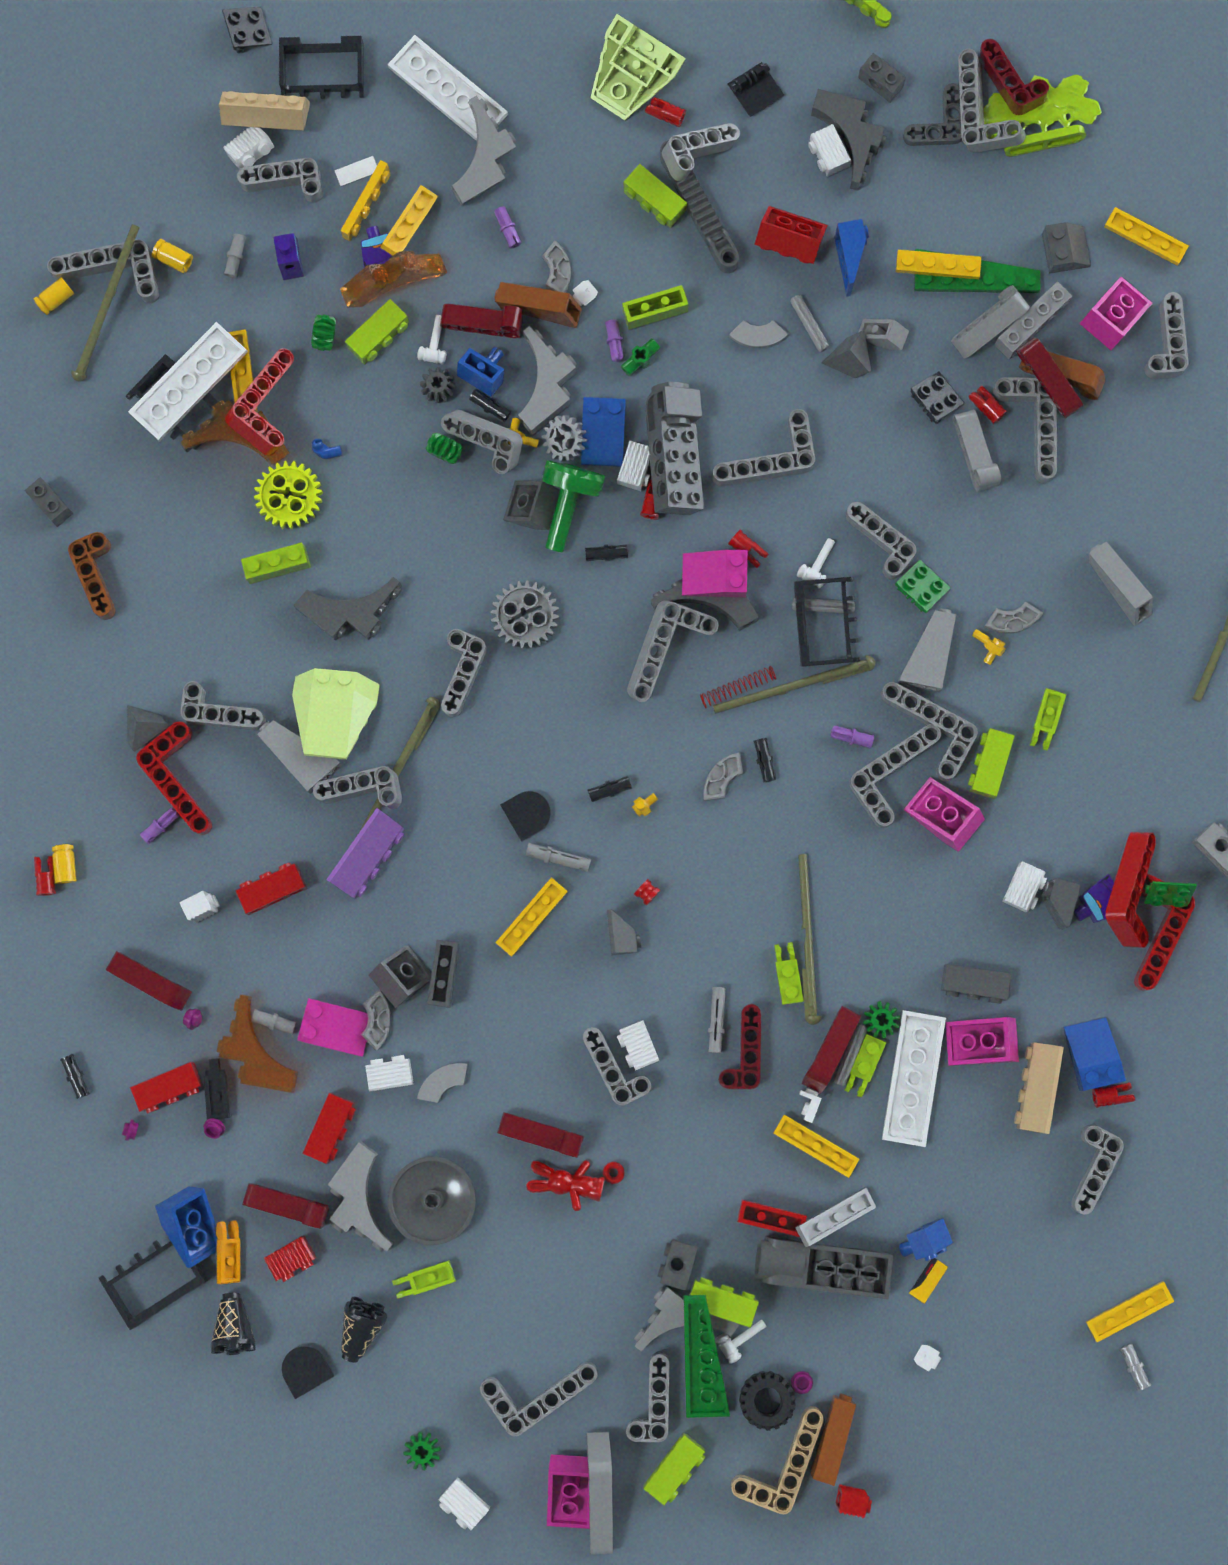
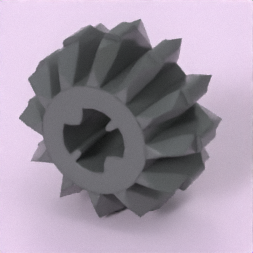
[420,367,456,404]

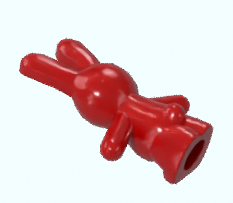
[526,1160,605,1211]

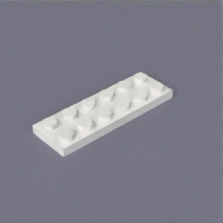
[388,35,508,141]
[128,322,248,442]
[882,1010,946,1147]

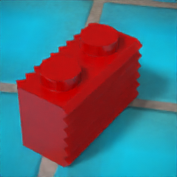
[264,1235,317,1282]
[835,1484,872,1519]

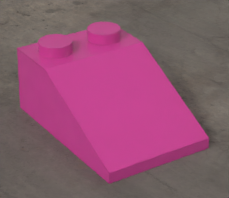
[1080,277,1152,351]
[682,550,748,597]
[904,777,985,852]
[297,998,368,1057]
[945,1017,1019,1066]
[547,1454,590,1529]

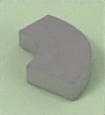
[542,241,571,293]
[729,320,788,348]
[984,602,1043,633]
[703,752,743,801]
[361,989,391,1051]
[417,1063,468,1103]

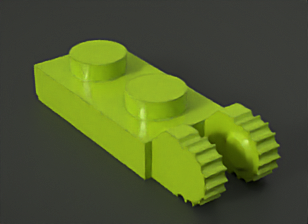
[845,0,892,29]
[1030,688,1066,751]
[774,942,804,1005]
[844,1034,886,1097]
[392,1260,456,1299]

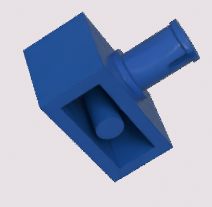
[457,347,504,397]
[899,1218,953,1261]

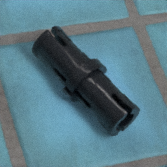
[469,389,511,422]
[585,544,628,561]
[753,738,776,783]
[587,776,632,802]
[60,1054,90,1099]

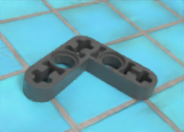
[903,83,962,146]

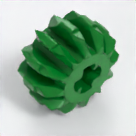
[311,314,336,351]
[425,433,463,464]
[863,1001,900,1038]
[403,1431,441,1471]

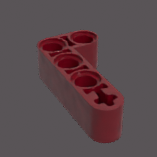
[979,39,1049,115]
[440,304,523,338]
[1016,338,1084,418]
[106,951,192,1011]
[718,1004,761,1089]
[801,1006,861,1094]
[497,1112,584,1158]
[242,1183,330,1229]

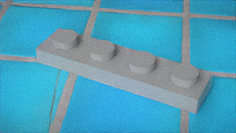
[795,1188,876,1247]

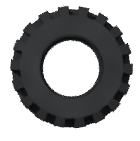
[739,1371,796,1431]

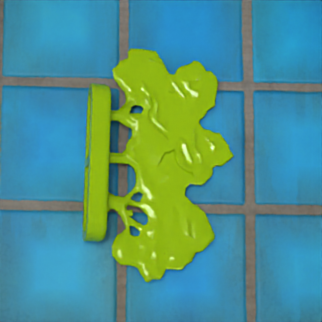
[983,75,1102,157]

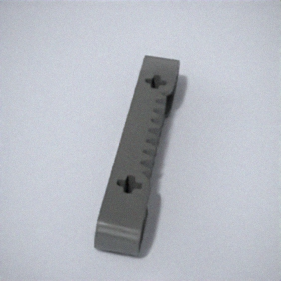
[660,140,739,273]

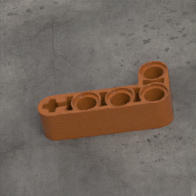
[1019,352,1106,400]
[68,532,116,620]

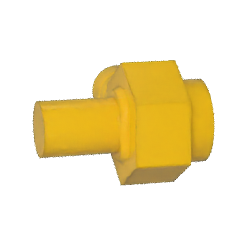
[507,418,539,448]
[972,629,1006,665]
[632,793,658,817]

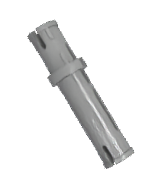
[526,843,591,872]
[708,987,726,1053]

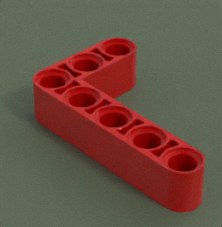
[225,348,294,456]
[136,722,212,835]
[1105,832,1156,948]
[1134,874,1195,991]

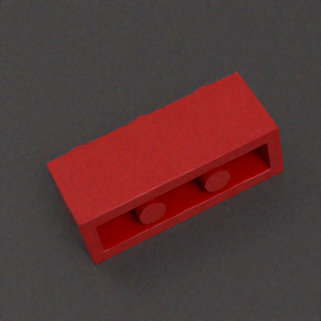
[235,862,308,915]
[130,1062,203,1114]
[302,1093,356,1164]
[737,1199,807,1237]

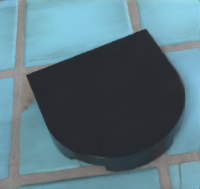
[500,791,551,842]
[282,1346,334,1399]

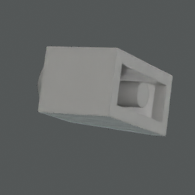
[859,319,909,350]

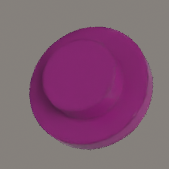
[183,1008,202,1030]
[204,1118,225,1139]
[122,1119,139,1141]
[791,1371,813,1394]

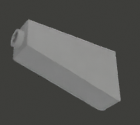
[1089,542,1153,626]
[898,609,956,692]
[257,720,342,793]

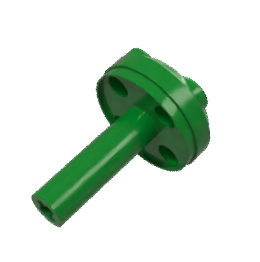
[542,460,605,552]

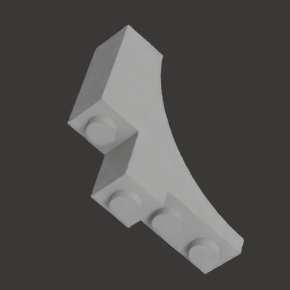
[451,96,516,205]
[518,326,577,436]
[328,1142,394,1252]
[634,1286,740,1352]

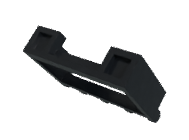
[279,36,364,99]
[126,354,228,452]
[794,577,860,667]
[99,1240,208,1330]

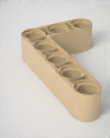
[731,1406,823,1514]

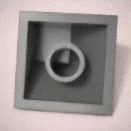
[607,909,641,955]

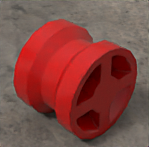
[634,879,661,906]

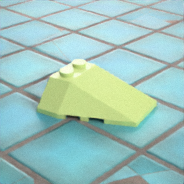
[591,14,686,120]
[292,668,380,760]

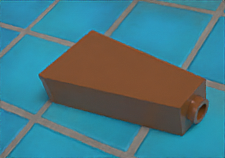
[495,282,582,328]
[810,1393,856,1486]

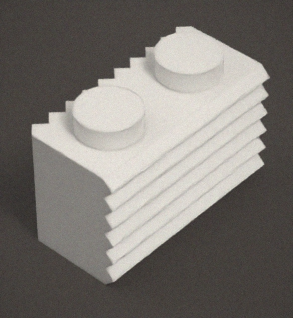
[808,124,851,177]
[223,127,274,169]
[617,441,651,491]
[1002,861,1047,912]
[179,891,220,923]
[617,1020,660,1071]
[365,1055,414,1091]
[439,1477,490,1530]

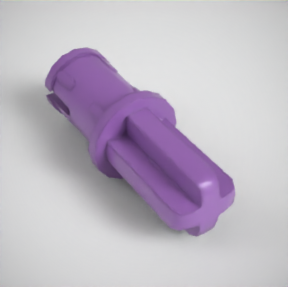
[494,207,522,249]
[605,319,624,362]
[831,726,874,748]
[140,808,179,844]

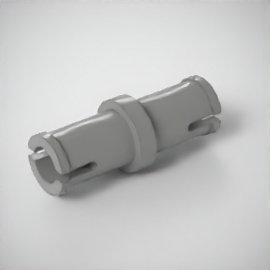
[224,234,247,278]
[251,1009,297,1035]
[1120,1344,1151,1391]

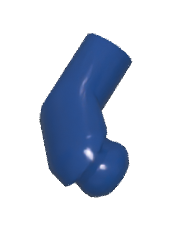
[312,439,342,459]

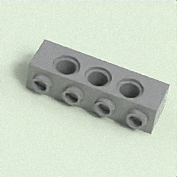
[994,281,1072,360]
[1192,822,1228,878]

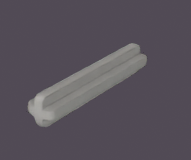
[791,295,829,352]
[792,598,855,614]
[834,1024,867,1086]

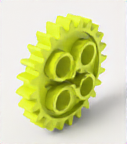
[254,461,323,529]

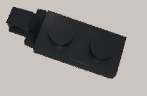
[204,1058,230,1119]

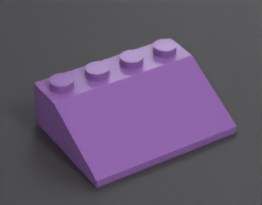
[327,808,404,899]

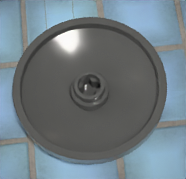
[388,1157,476,1245]

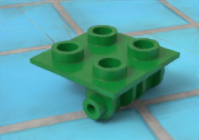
[895,560,950,613]
[1144,881,1197,907]

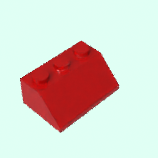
[754,206,828,264]

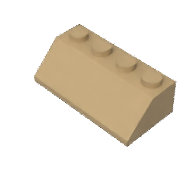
[219,91,310,130]
[1014,1043,1064,1134]

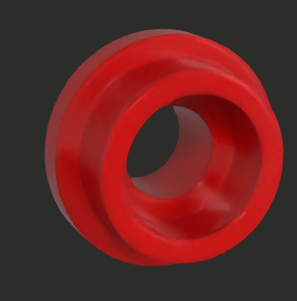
[603,1162,625,1184]

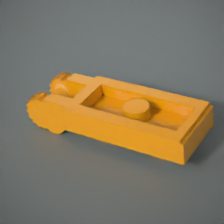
[216,1220,240,1284]

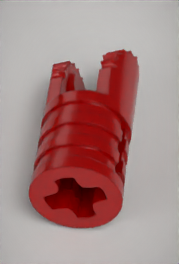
[645,97,686,127]
[969,386,1008,425]
[640,480,660,520]
[728,530,769,568]
[34,856,56,896]
[1092,1083,1135,1108]

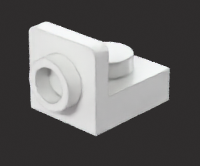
[799,1088,822,1123]

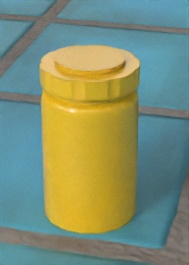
[152,239,193,274]
[33,277,74,315]
[52,844,77,884]

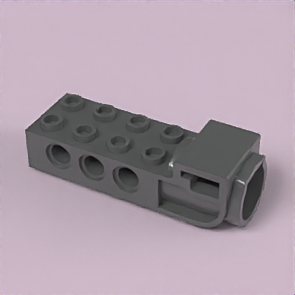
[646,382,704,515]
[755,1236,893,1299]

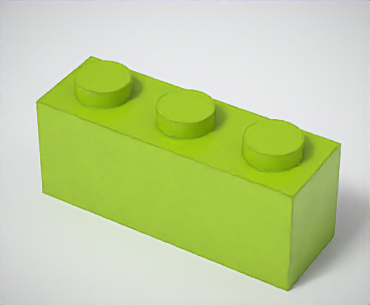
[623,164,687,228]
[622,285,688,330]
[345,299,409,365]
[241,542,311,584]
[968,728,1015,799]
[690,1277,759,1328]
[643,1432,706,1505]

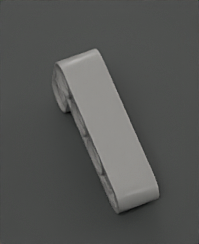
[662,123,740,181]
[237,158,323,203]
[951,285,1029,358]
[1144,292,1188,379]
[441,409,522,474]
[953,409,1001,492]
[846,502,916,580]
[441,629,487,718]
[180,681,266,731]
[313,766,402,809]
[583,1027,651,1105]
[1071,1125,1124,1215]
[626,1352,669,1442]

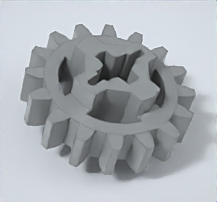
[542,415,587,461]

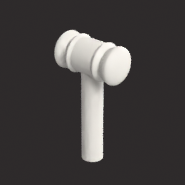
[417,315,447,365]
[797,538,835,588]
[715,1319,767,1364]

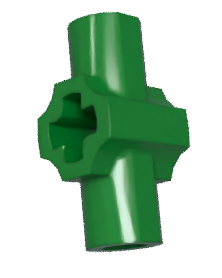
[621,338,660,376]

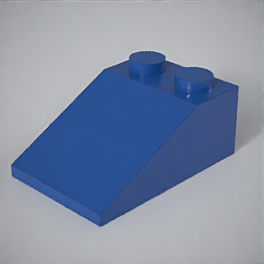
[834,219,869,297]
[581,397,626,467]
[1063,1017,1126,1091]
[155,1186,218,1268]

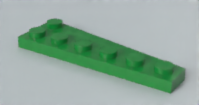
[914,249,1041,293]
[683,1295,730,1418]

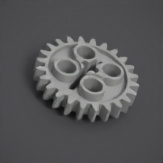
[491,581,559,650]

